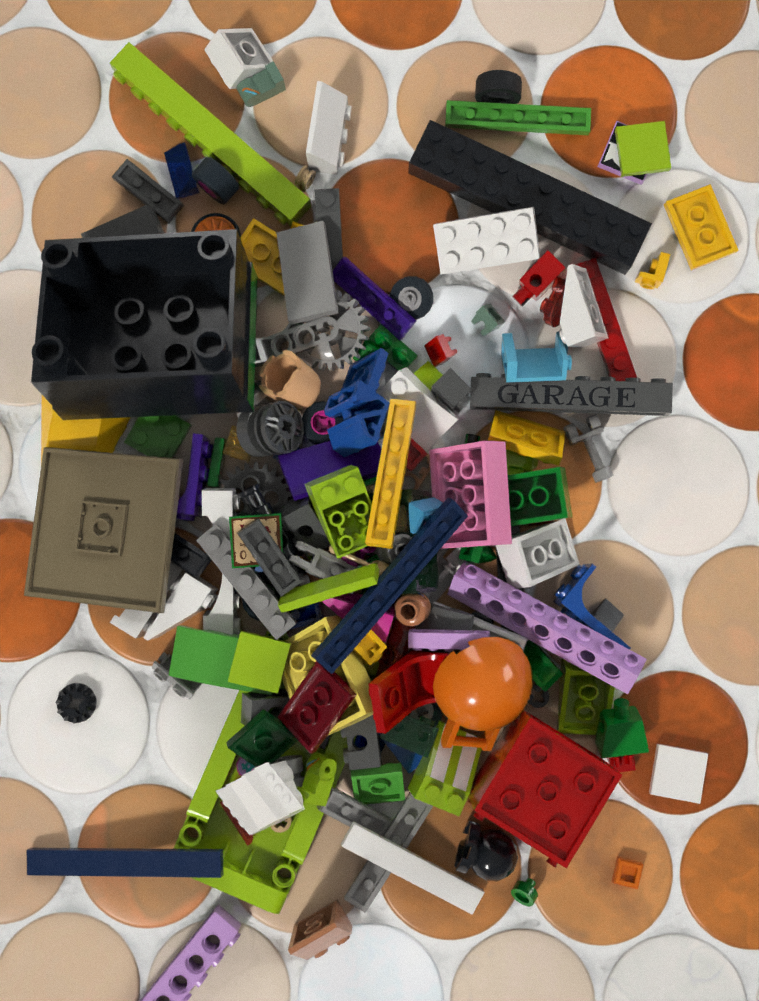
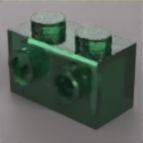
[379,713,439,758]

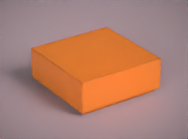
[612,856,644,889]

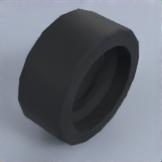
[475,70,522,104]

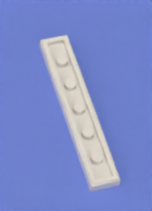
[341,821,485,915]

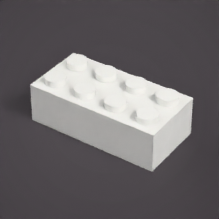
[433,207,540,275]

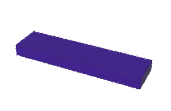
[332,257,417,341]

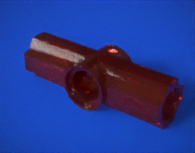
[375,619,416,678]

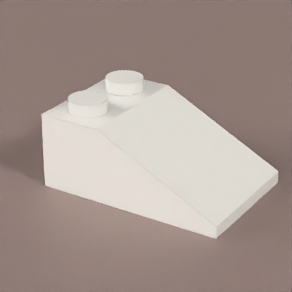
[559,264,608,348]
[378,367,459,452]
[496,519,579,589]
[144,573,218,641]

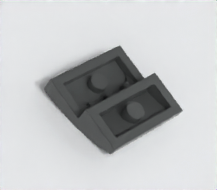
[414,602,475,654]

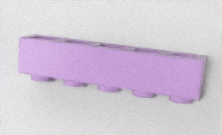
[408,629,490,652]

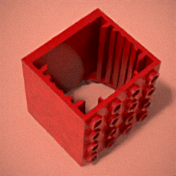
[468,709,622,869]

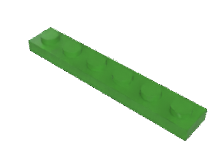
[445,100,591,135]

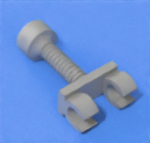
[564,414,614,483]

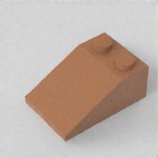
[288,899,352,960]

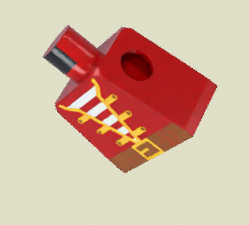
[512,250,566,307]

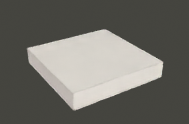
[649,744,708,804]

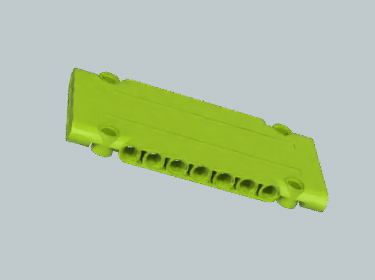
[173,612,389,914]

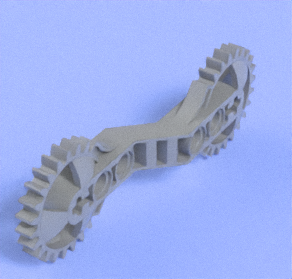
[255,290,370,371]

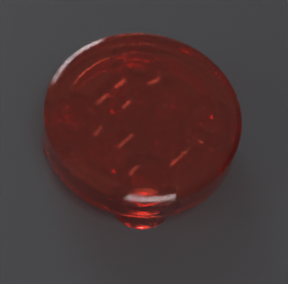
[540,277,566,328]

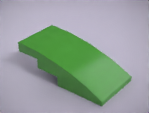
[169,625,273,695]

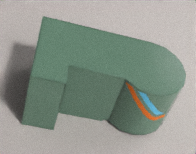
[236,61,286,107]

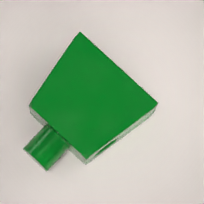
[595,698,649,759]

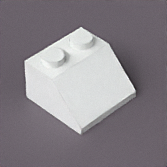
[204,28,277,89]

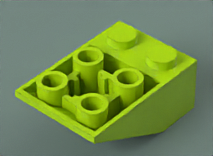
[304,465,372,559]

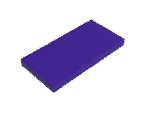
[278,441,382,501]

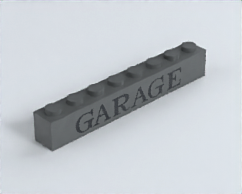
[470,373,673,416]

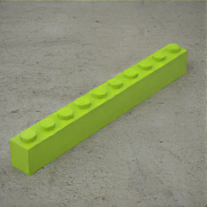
[110,42,311,226]

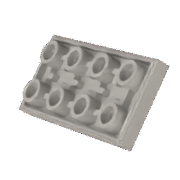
[276,221,339,324]

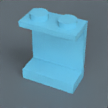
[501,331,572,382]

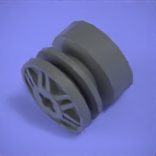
[237,401,304,457]

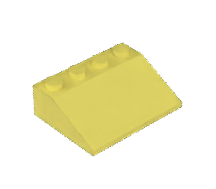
[282,616,373,736]

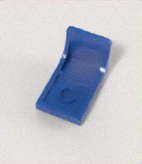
[553,563,631,650]

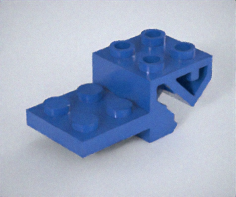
[324,348,390,457]

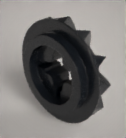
[55,683,96,724]

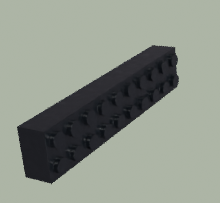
[408,120,652,275]

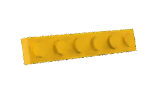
[365,399,416,549]

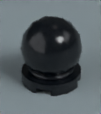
[454,820,518,882]

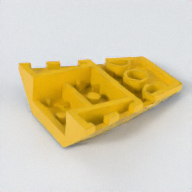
[41,395,131,463]

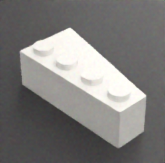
[110,562,186,639]

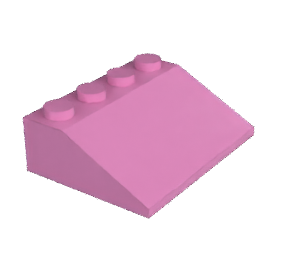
[429,441,512,549]

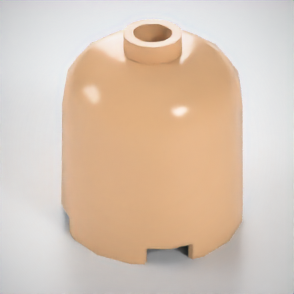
[259,350,321,411]

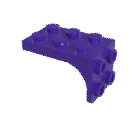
[176,433,214,521]

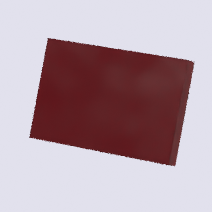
[278,661,357,754]

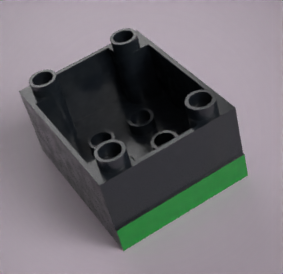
[31,229,257,420]

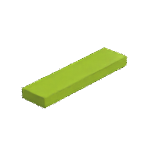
[278,563,379,613]

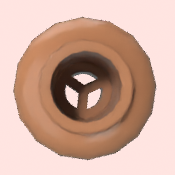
[395,591,431,627]

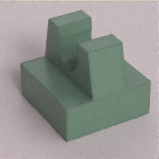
[471,303,505,336]

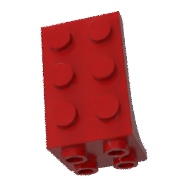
[369,651,449,734]

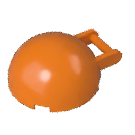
[433,637,532,751]

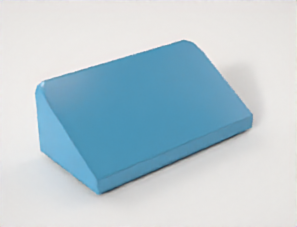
[409,497,443,534]

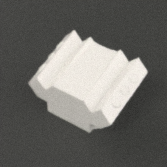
[216,760,305,835]

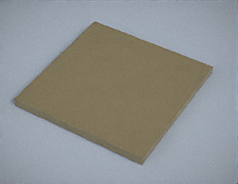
[24,447,183,613]

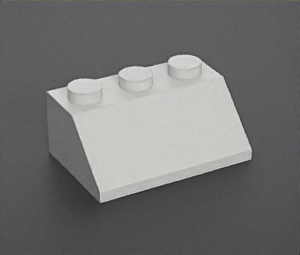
[306,81,352,175]

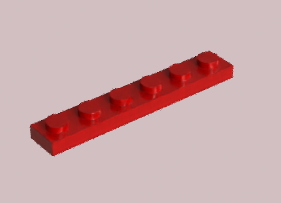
[575,258,637,381]

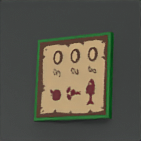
[229,513,283,569]

